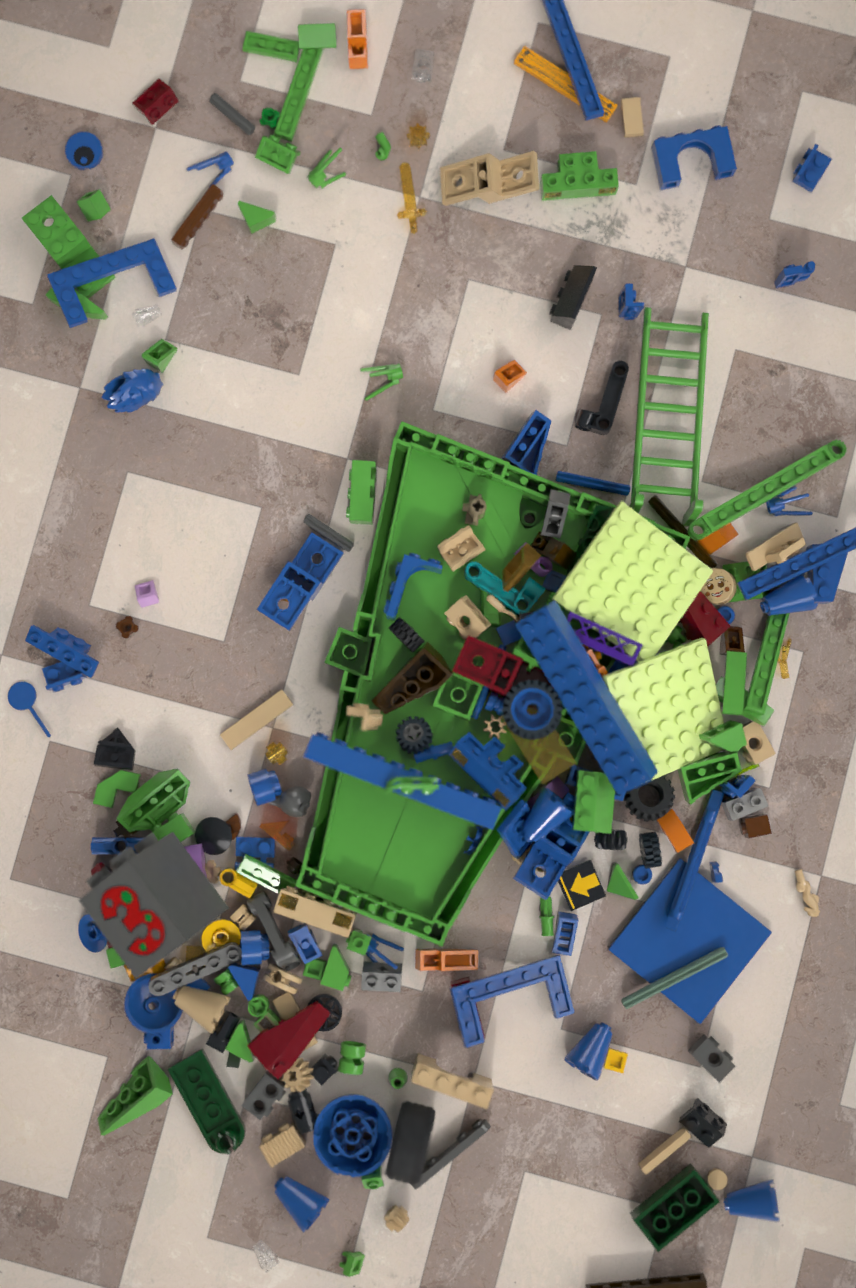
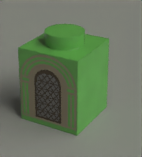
[254,1008,281,1032]

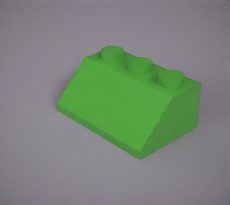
[572,770,615,834]

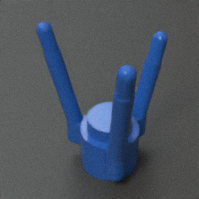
[186,151,234,188]
[766,486,813,517]
[366,933,404,969]

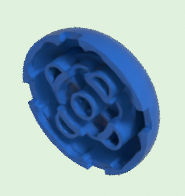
[313,1094,392,1177]

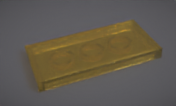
[500,705,576,784]

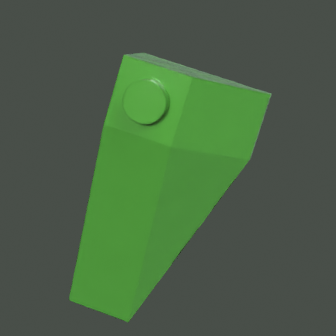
[97,1056,173,1136]

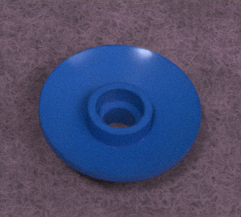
[78,914,107,953]

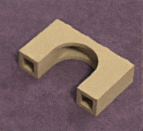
[411,1053,494,1109]

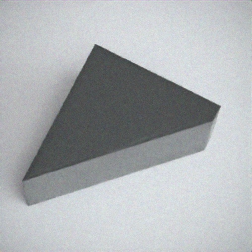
[226,1052,241,1068]

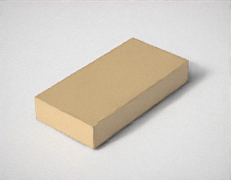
[621,97,644,138]

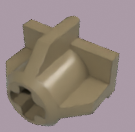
[462,494,486,526]

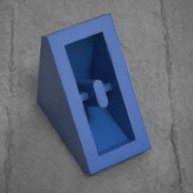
[228,963,260,1001]

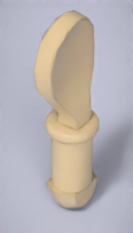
[486,595,519,622]

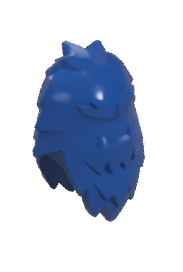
[102,368,164,413]

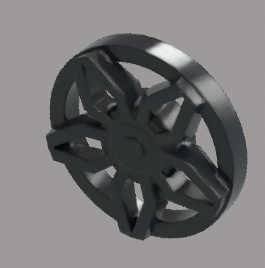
[307,994,342,1032]

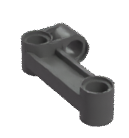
[247,891,301,971]

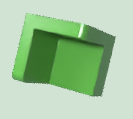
[77,189,111,222]

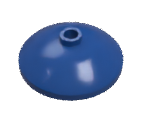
[124,974,183,1034]

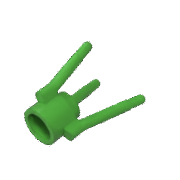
[307,148,346,189]
[360,364,403,401]

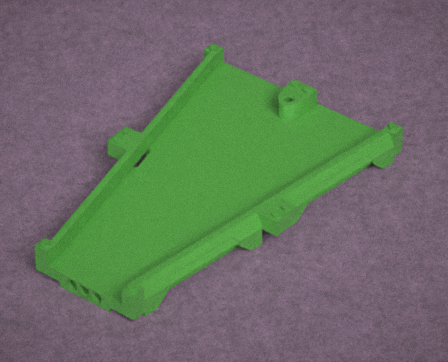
[295,421,690,946]

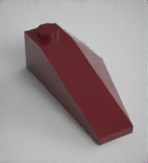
[247,1001,331,1079]

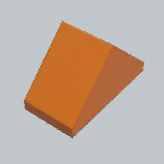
[493,360,527,393]
[698,523,739,555]

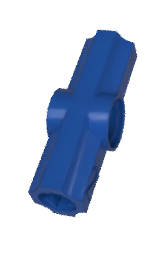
[91,837,145,855]

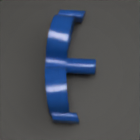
[464,826,483,855]

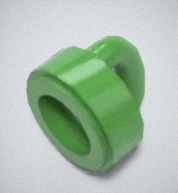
[666,625,686,644]

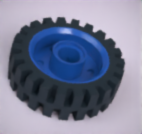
[503,680,562,740]

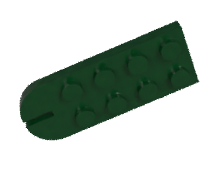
[167,1048,246,1154]

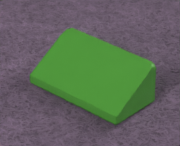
[298,23,337,49]

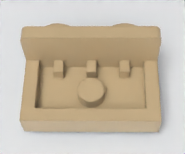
[437,525,485,572]

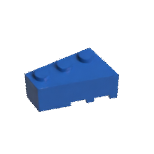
[501,410,552,475]
[806,544,848,604]

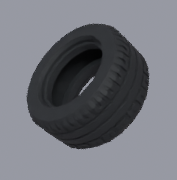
[385,1101,436,1185]

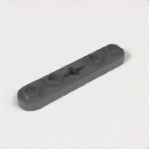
[148,942,241,996]
[412,1119,491,1189]

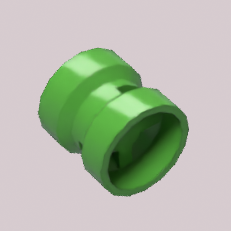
[213,969,239,995]
[248,994,269,1017]

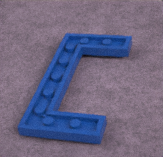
[47,238,177,328]
[450,955,575,1048]

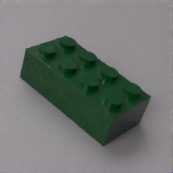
[630,1163,720,1252]

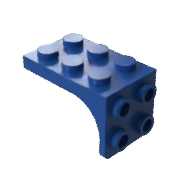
[384,553,443,621]

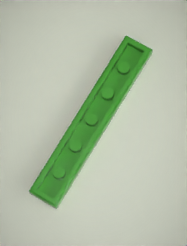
[274,48,324,142]
[744,613,790,715]

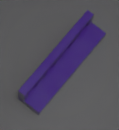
[566,611,643,666]

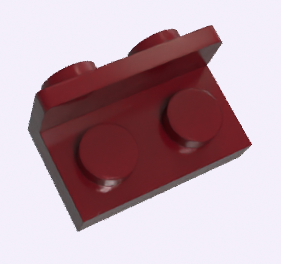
[132,79,179,125]

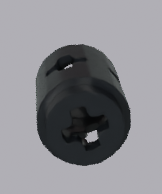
[287,1088,317,1134]

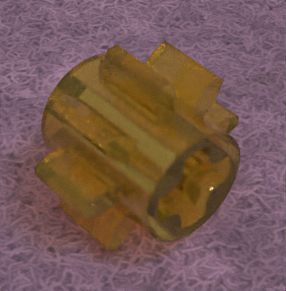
[407,123,430,149]
[265,742,289,765]

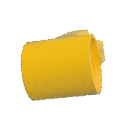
[219,867,258,899]

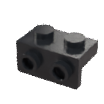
[679,1098,727,1148]

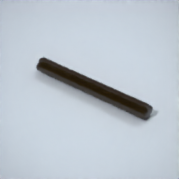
[648,495,717,569]

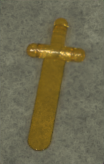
[397,162,427,234]

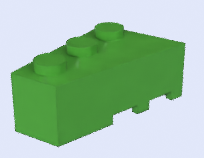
[346,460,377,525]
[677,750,742,805]

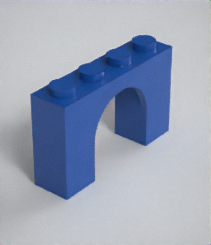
[651,126,737,190]

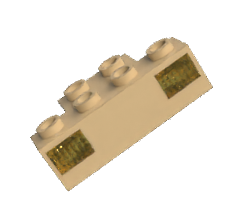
[273,886,357,938]

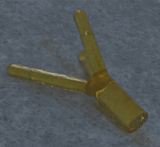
[778,639,792,679]

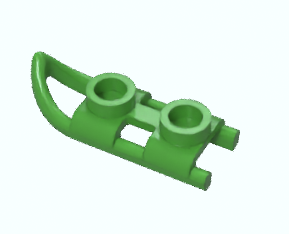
[385,777,439,795]

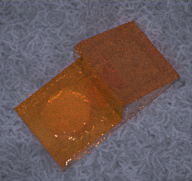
[259,820,295,851]

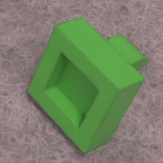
[339,1251,365,1277]

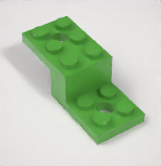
[22,195,116,299]

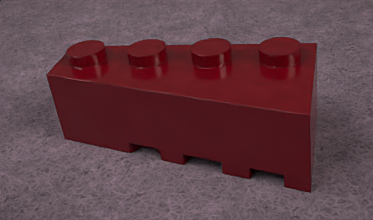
[678,590,730,647]

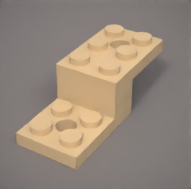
[440,151,539,206]

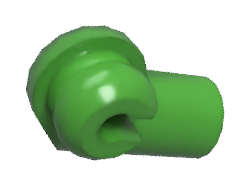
[375,132,391,161]

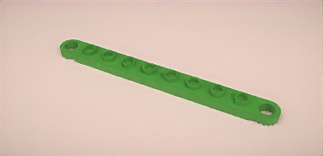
[688,440,847,540]

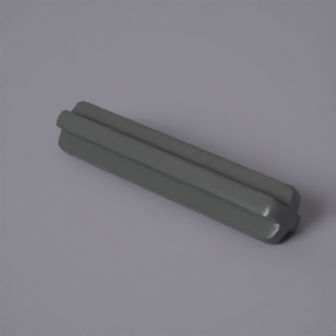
[209,93,256,135]
[304,514,354,552]

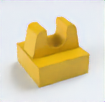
[603,1048,628,1073]

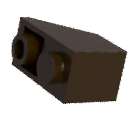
[530,531,577,570]

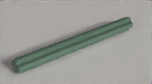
[621,947,728,1009]

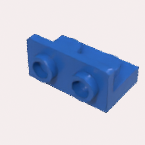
[792,144,832,193]
[618,283,644,320]
[42,662,87,693]
[719,775,756,798]

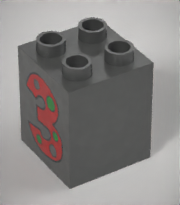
[79,832,229,979]

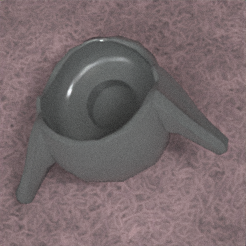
[269,786,311,817]

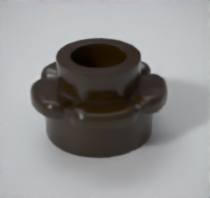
[286,857,303,874]

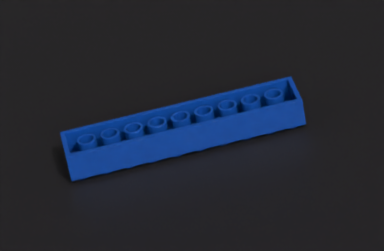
[515,600,658,795]
[303,731,501,830]

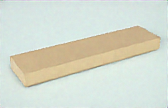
[220,689,294,750]

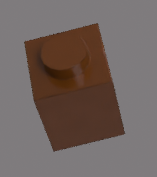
[739,814,772,838]

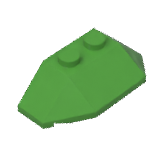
[116,768,190,832]

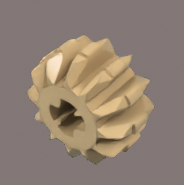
[280,1057,314,1092]

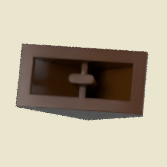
[719,626,745,655]

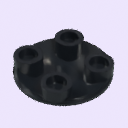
[195,817,232,855]

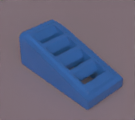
[552,912,579,956]

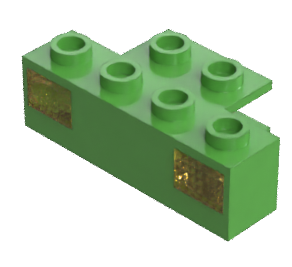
[540,151,619,201]

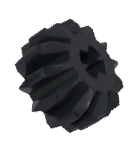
[594,829,628,850]

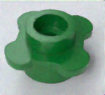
[259,108,280,128]

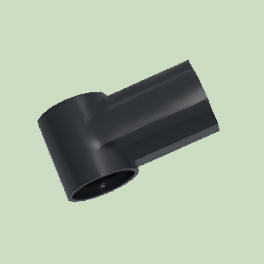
[206,1010,240,1054]

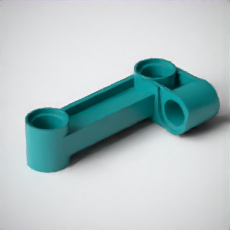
[464,562,546,616]

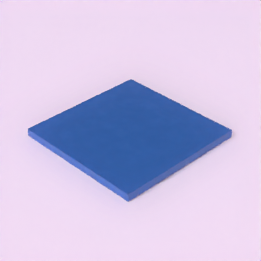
[608,858,772,1024]

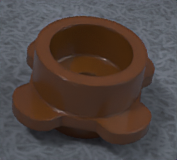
[116,616,139,639]

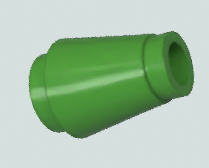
[388,1068,408,1089]

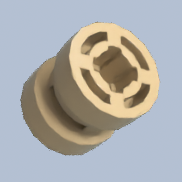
[230,904,257,931]

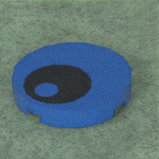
[65,132,103,170]

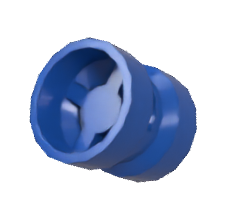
[484,691,505,716]

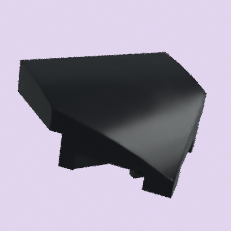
[94,728,136,770]

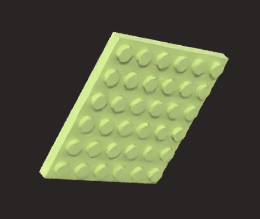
[552,501,713,662]
[603,638,724,780]

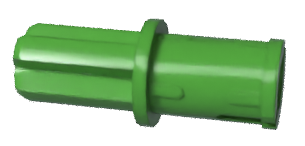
[539,897,554,936]

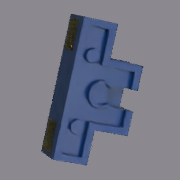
[449,732,526,810]

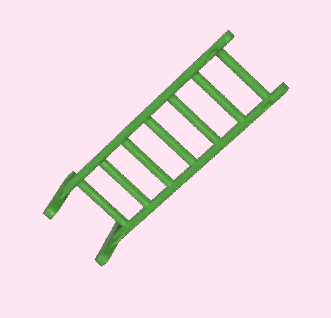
[629,307,709,527]

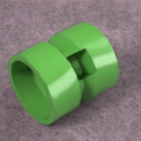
[338,1041,366,1075]

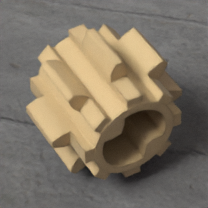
[483,715,507,739]
[384,1204,410,1233]

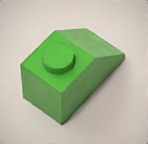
[699,720,747,753]
[320,944,352,991]

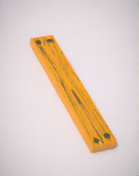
[514,46,618,123]

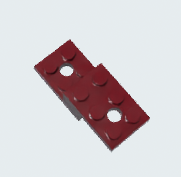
[452,635,554,711]

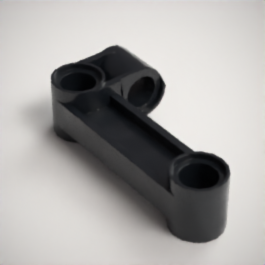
[574,360,629,435]

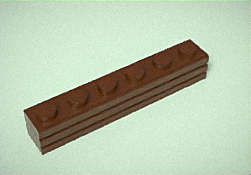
[171,184,224,250]

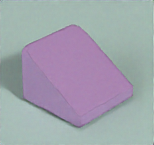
[135,580,159,608]

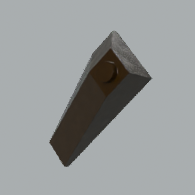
[371,642,453,715]

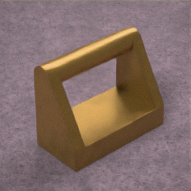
[502,543,541,592]

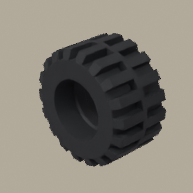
[624,775,675,822]

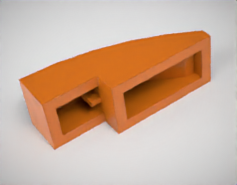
[347,9,368,69]
[415,949,478,971]

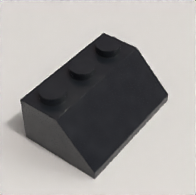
[549,265,597,330]

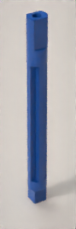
[666,789,724,931]

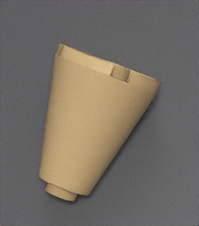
[173,986,230,1034]

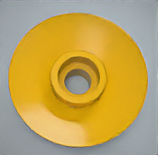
[201,919,241,952]

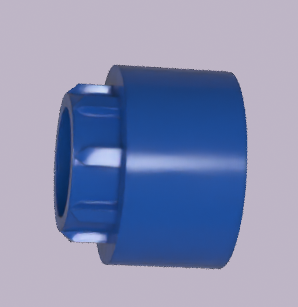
[247,769,282,806]
[240,930,269,965]

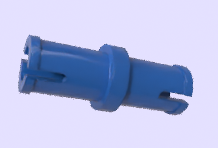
[414,741,453,763]

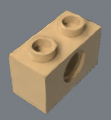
[444,595,492,641]
[742,721,776,765]

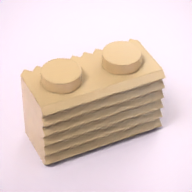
[259,1122,306,1168]

